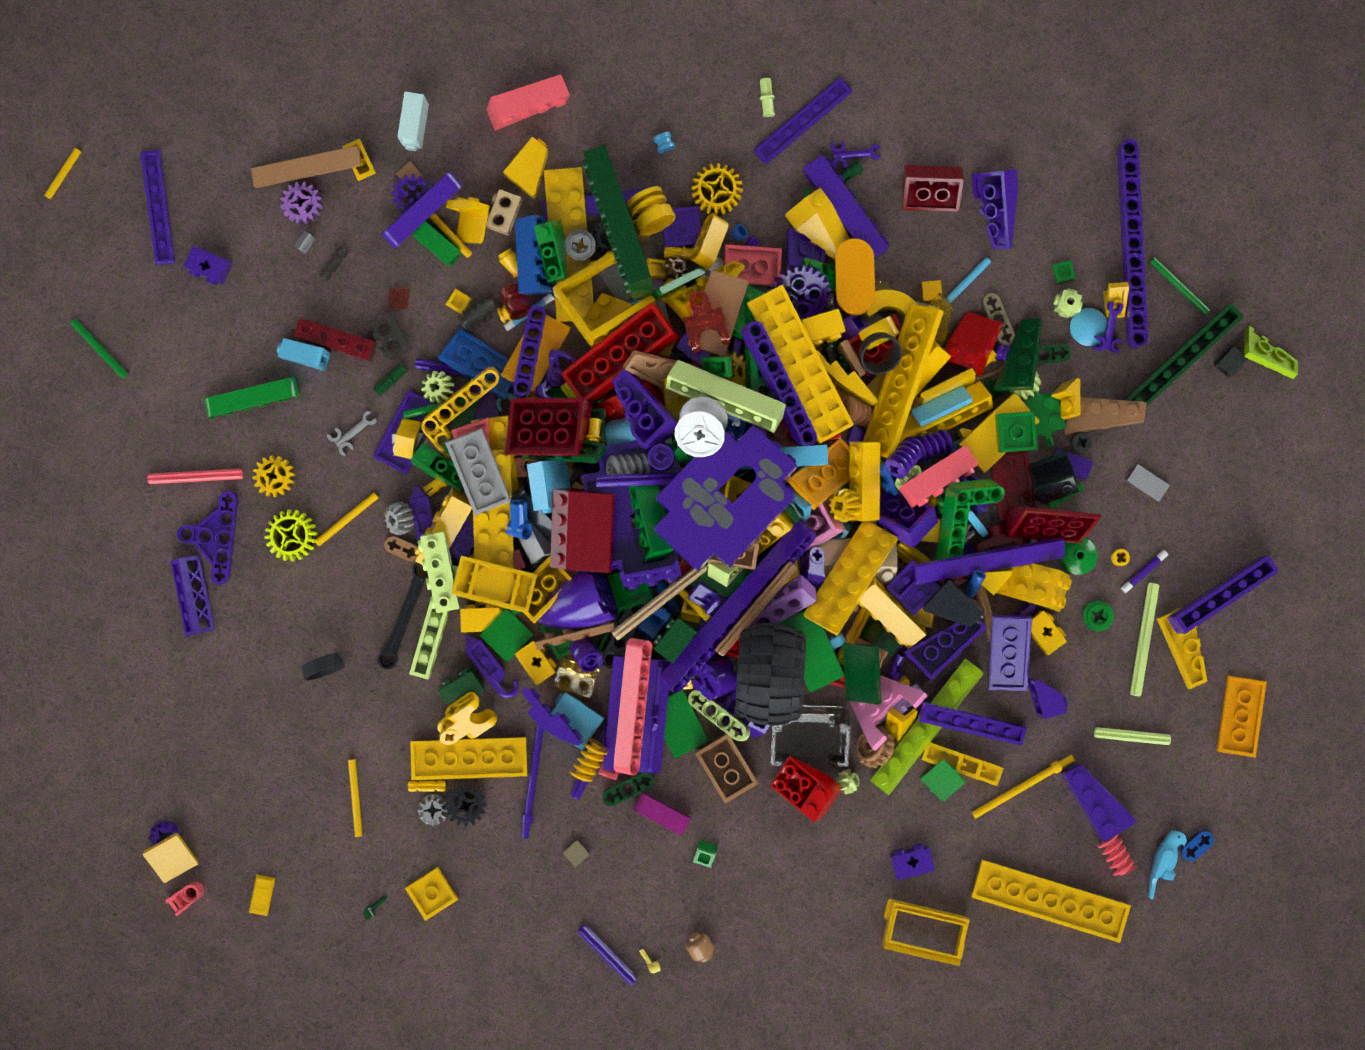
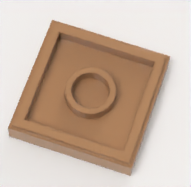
[837,340,866,379]

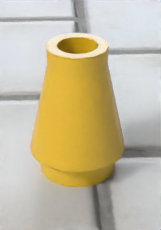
[498,248,518,278]

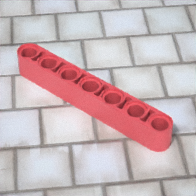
[614,638,652,775]

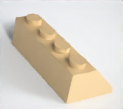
[818,538,897,584]

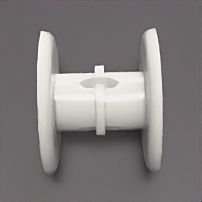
[675,396,728,457]

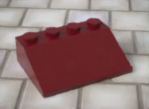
[504,398,592,456]
[550,488,615,573]
[1005,507,1101,544]

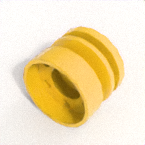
[626,186,676,236]

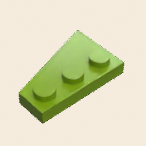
[1244,325,1298,379]

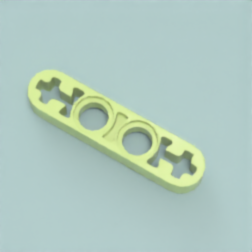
[688,690,750,741]

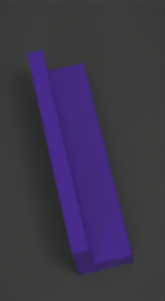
[170,555,215,636]

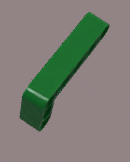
[936,479,1005,560]

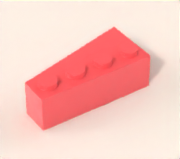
[486,74,570,131]

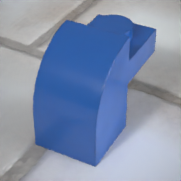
[635,606,671,642]

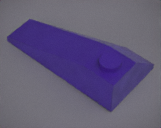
[612,369,678,450]

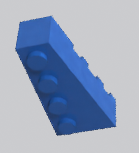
[515,215,556,296]

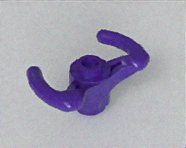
[535,349,577,398]

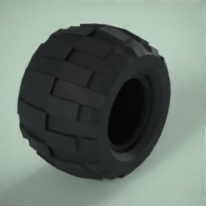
[735,623,806,726]

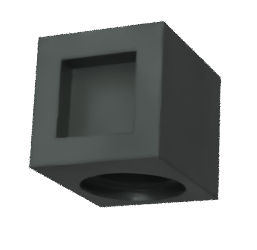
[1214,346,1248,378]

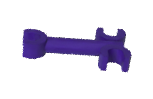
[830,141,881,170]
[1092,301,1124,353]

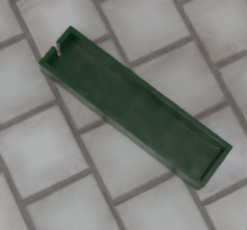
[582,145,655,301]

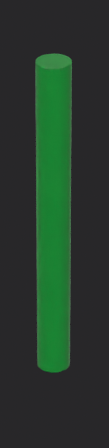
[1150,257,1210,315]
[70,319,128,379]
[403,398,480,419]

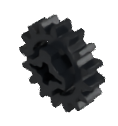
[444,784,487,827]

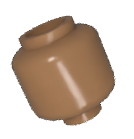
[686,932,714,962]

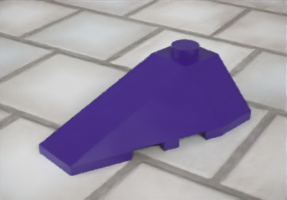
[972,169,1018,250]

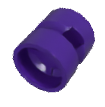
[648,444,674,471]
[570,637,603,673]

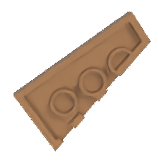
[623,350,703,389]

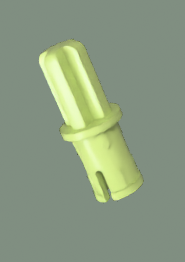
[760,78,775,117]

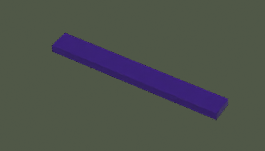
[914,538,1065,584]

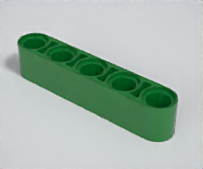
[204,378,300,419]

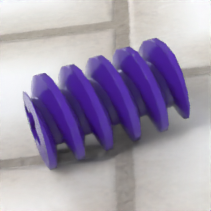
[916,429,953,461]
[885,437,922,478]

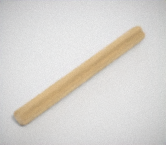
[612,564,708,640]

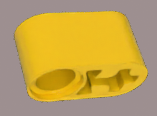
[858,316,899,350]

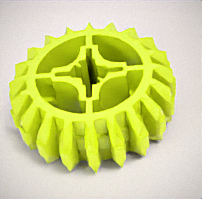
[265,509,318,561]

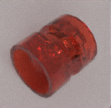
[499,283,532,320]

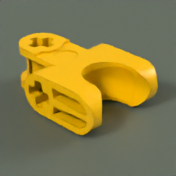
[437,692,497,745]

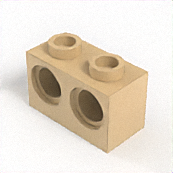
[486,189,522,236]

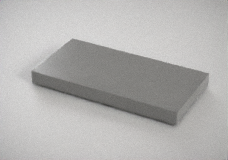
[445,428,511,515]

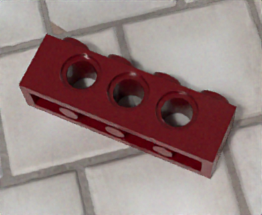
[294,318,377,362]

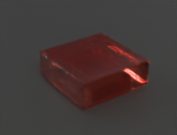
[388,288,410,309]

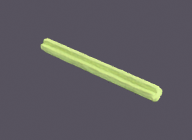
[1130,583,1159,696]

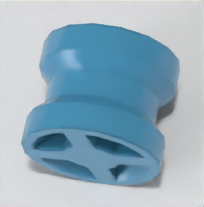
[653,132,676,154]

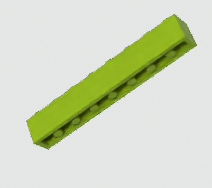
[870,659,983,795]

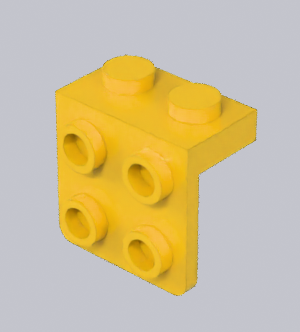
[446,197,489,244]

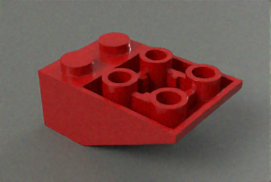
[770,756,843,822]

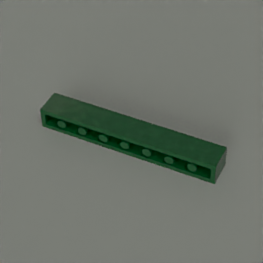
[1123,303,1244,407]

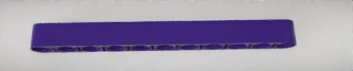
[1117,139,1148,349]
[661,521,816,693]

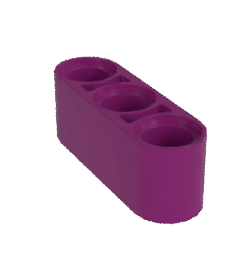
[633,792,691,835]

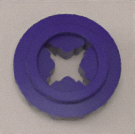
[148,821,180,846]

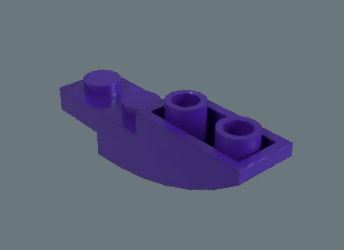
[521,686,583,746]

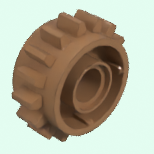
[856,726,895,768]

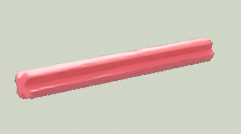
[147,469,243,484]

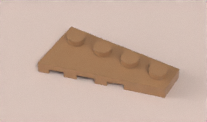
[1065,397,1146,435]
[535,621,618,650]

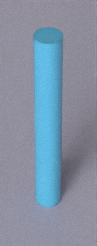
[946,257,991,303]

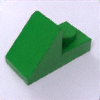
[701,354,734,377]

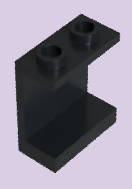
[1029,451,1079,505]

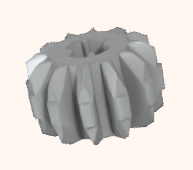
[384,502,415,535]

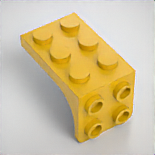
[996,563,1071,612]

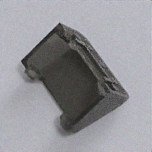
[770,706,851,768]

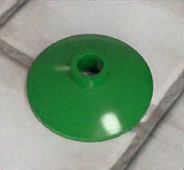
[1060,538,1098,575]

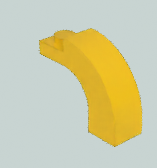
[863,290,918,320]

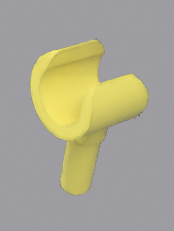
[639,949,661,973]

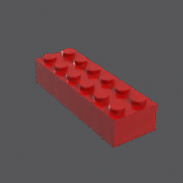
[561,302,680,405]

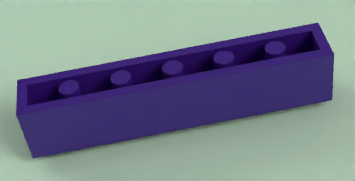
[802,155,889,260]
[1167,555,1279,634]

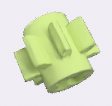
[836,769,860,794]

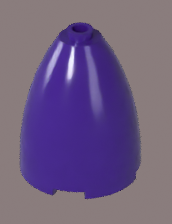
[538,571,618,629]

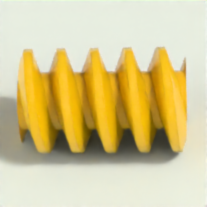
[569,738,608,782]

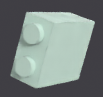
[398,92,429,151]

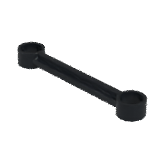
[377,562,429,670]

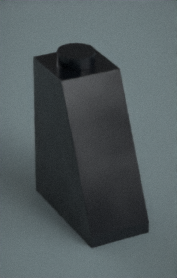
[922,578,985,627]

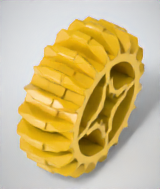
[691,163,743,215]

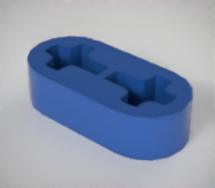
[1180,830,1214,861]

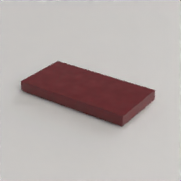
[990,451,1036,522]

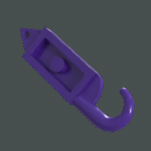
[409,485,433,541]
[465,635,519,698]

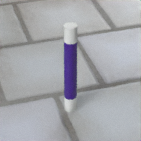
[1121,550,1168,593]

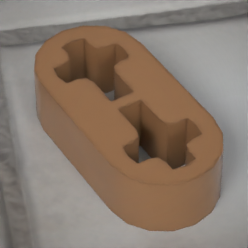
[384,536,417,561]

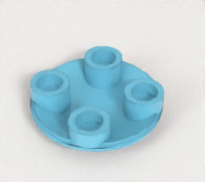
[1070,308,1108,346]

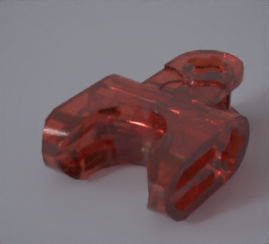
[683,291,731,353]

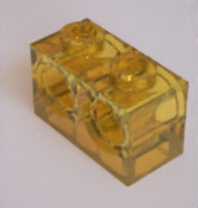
[554,658,599,698]

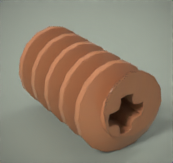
[841,395,874,428]

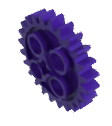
[770,263,831,320]

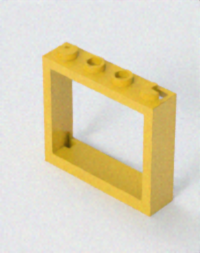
[553,251,656,348]

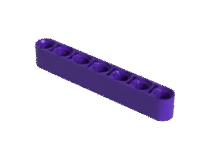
[741,321,817,446]

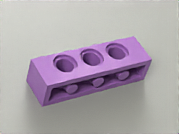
[748,575,816,628]

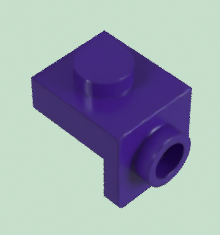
[688,581,720,615]

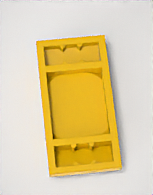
[451,556,537,613]

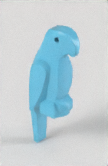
[1148,830,1187,899]

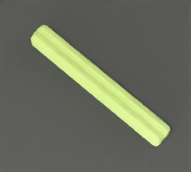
[1094,727,1171,745]

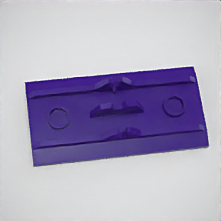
[603,655,671,773]

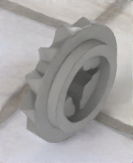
[565,230,596,261]
[417,794,449,826]

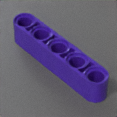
[381,171,463,249]
[514,305,546,398]

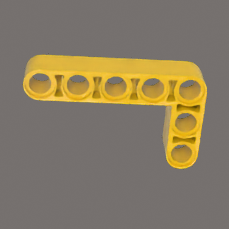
[421,367,500,464]

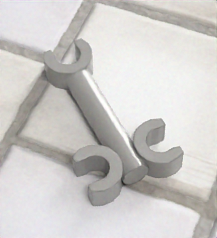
[327,411,377,456]

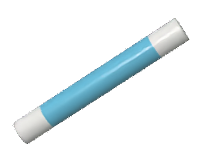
[503,293,554,331]

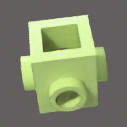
[1053,289,1083,318]

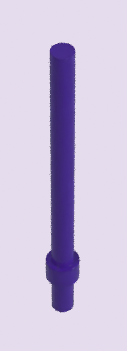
[521,724,544,838]

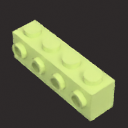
[418,530,461,613]

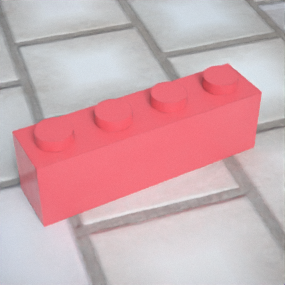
[899,445,979,508]

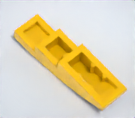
[817,350,878,405]
[922,742,1004,786]

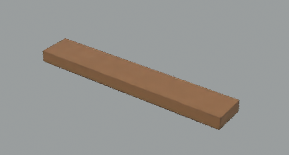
[251,146,362,188]

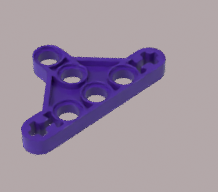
[177,491,238,585]

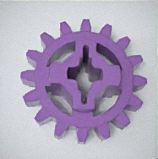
[280,182,323,224]

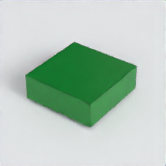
[1051,260,1076,284]

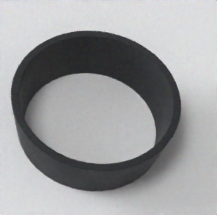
[859,332,902,375]
[302,653,345,681]

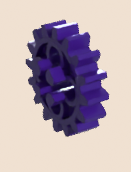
[391,174,430,214]

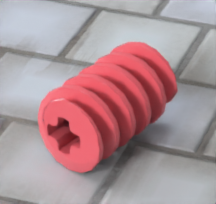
[1098,834,1137,876]

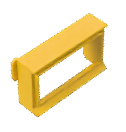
[882,899,970,966]

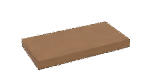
[687,270,749,356]

